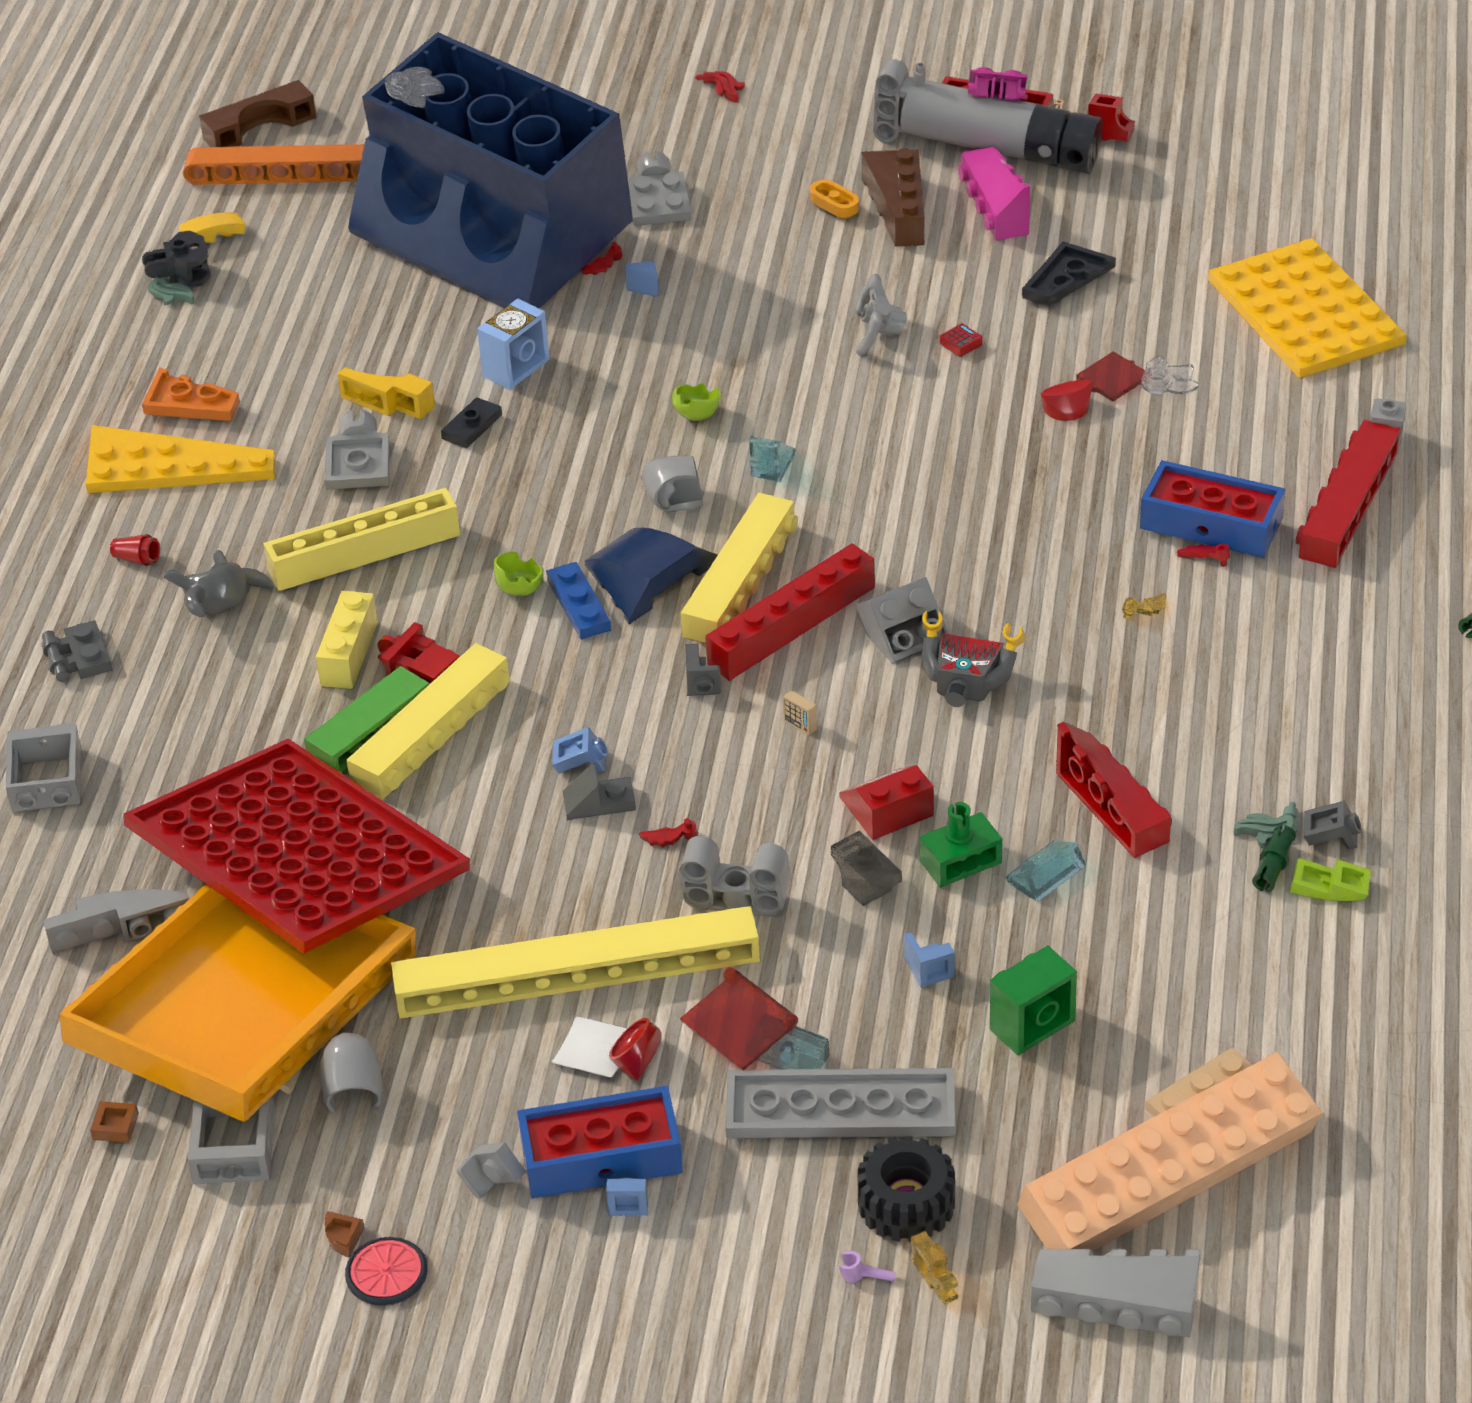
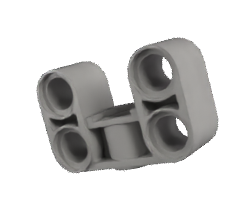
[679,836,791,917]

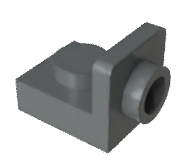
[685,643,721,696]
[1304,801,1362,849]

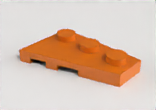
[142,367,240,421]

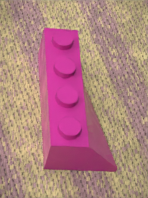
[958,147,1030,241]

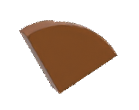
[324,1211,365,1258]

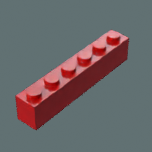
[1296,419,1401,568]
[705,543,875,681]

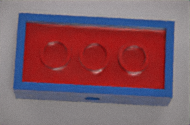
[1140,460,1286,558]
[517,1085,683,1199]

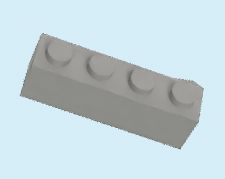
[1031,1249,1201,1337]

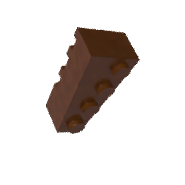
[861,148,925,247]

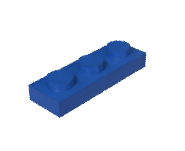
[546,562,611,640]

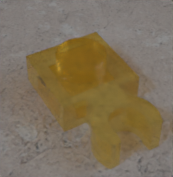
[911,1231,959,1305]

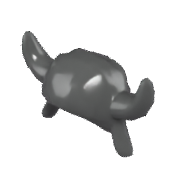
[164,550,273,617]

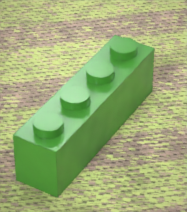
[304,666,430,775]

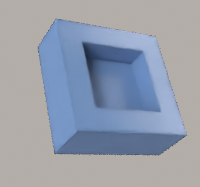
[606,1178,648,1216]

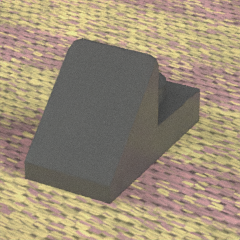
[563,763,636,820]

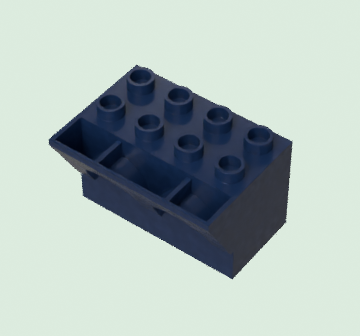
[348,32,633,308]

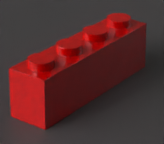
[1056,722,1172,858]

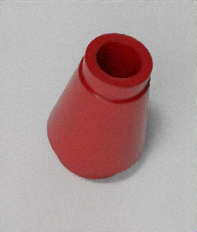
[110,534,160,566]

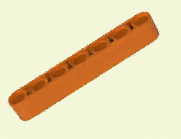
[183,144,364,185]

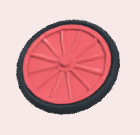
[345,1237,428,1306]

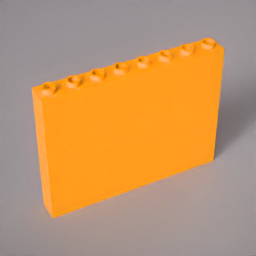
[60,884,416,1122]

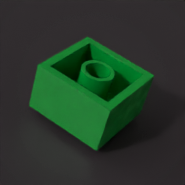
[990,945,1077,1056]

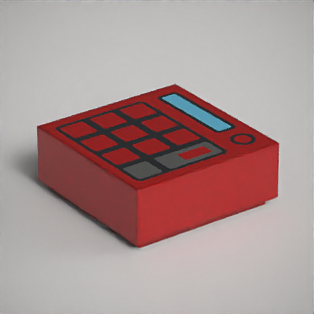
[940,323,983,357]

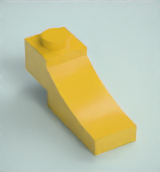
[337,367,435,420]

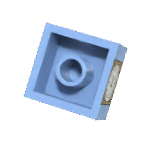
[477,299,550,390]

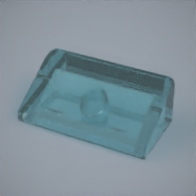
[1006,840,1085,901]
[746,1014,829,1070]

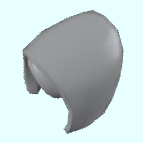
[641,456,703,512]
[320,1033,383,1113]

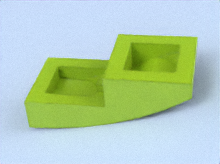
[1290,858,1371,901]

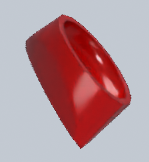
[1040,380,1092,421]
[609,1018,662,1081]

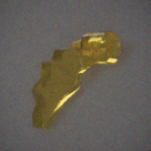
[1122,593,1166,619]

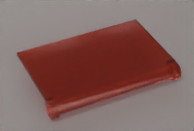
[680,967,798,1071]

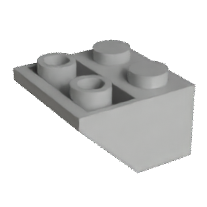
[855,577,949,663]

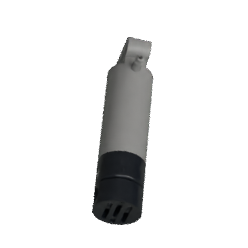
[873,59,1103,174]

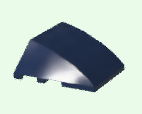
[585,527,718,625]

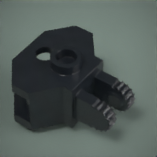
[142,230,211,288]

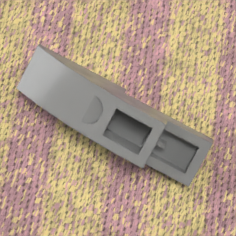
[43,889,189,954]

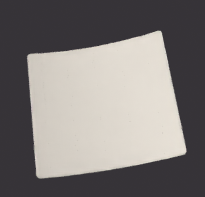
[552,1017,627,1077]

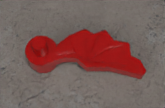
[581,241,622,275]
[1177,544,1230,567]
[639,818,699,848]

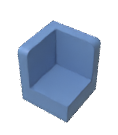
[904,932,955,987]

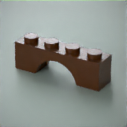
[199,80,317,147]

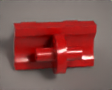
[377,622,436,677]

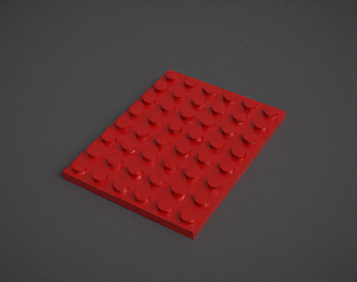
[123,738,470,954]

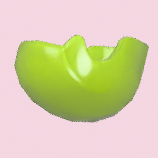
[671,382,722,421]
[494,551,544,596]

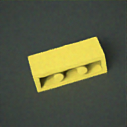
[316,591,378,689]

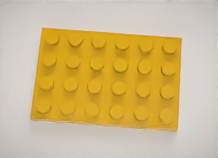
[1208,238,1406,379]

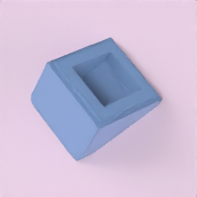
[625,260,659,296]

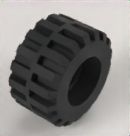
[857,1136,955,1242]

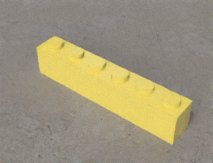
[263,488,460,591]
[681,492,798,643]
[347,643,510,800]

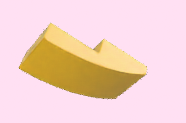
[179,212,246,243]

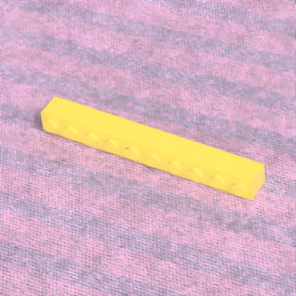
[391,906,760,1019]

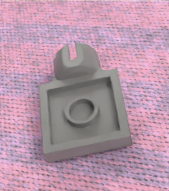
[628,151,691,226]
[325,409,390,490]

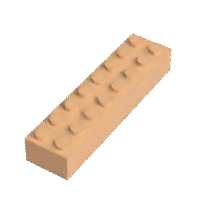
[1017,1052,1322,1251]

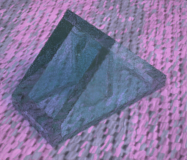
[749,436,796,482]

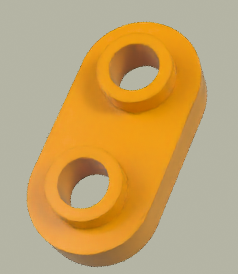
[810,180,859,219]

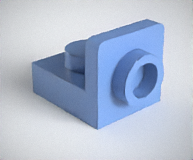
[552,727,608,774]

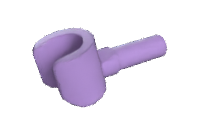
[839,1251,896,1283]

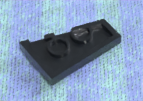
[1022,241,1116,306]

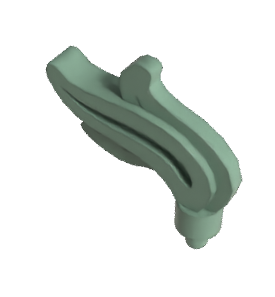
[148,277,194,305]
[1233,802,1298,847]

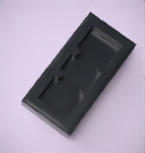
[441,397,502,449]

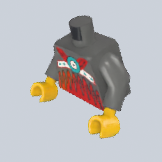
[922,611,1025,707]

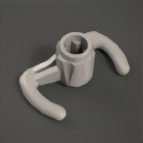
[855,274,907,356]

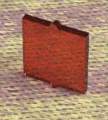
[1076,351,1150,402]

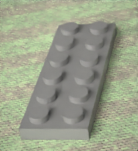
[726,1068,956,1138]

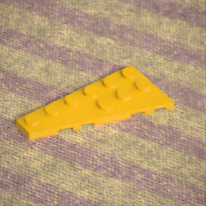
[86,425,276,493]

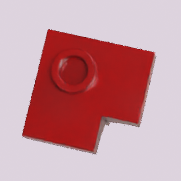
[1088,93,1135,142]

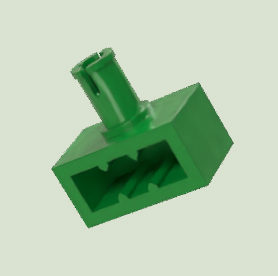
[919,802,1003,888]

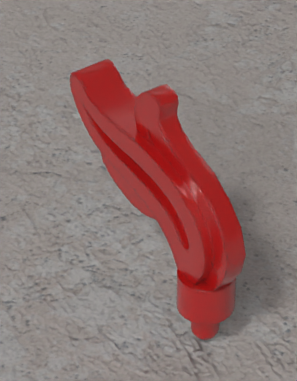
[695,71,745,102]

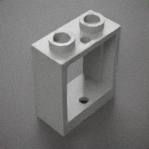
[6,723,82,812]
[188,1096,276,1184]

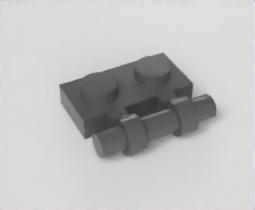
[41,620,113,682]

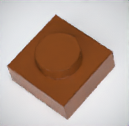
[90,1101,139,1143]

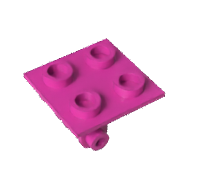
[968,67,1028,102]

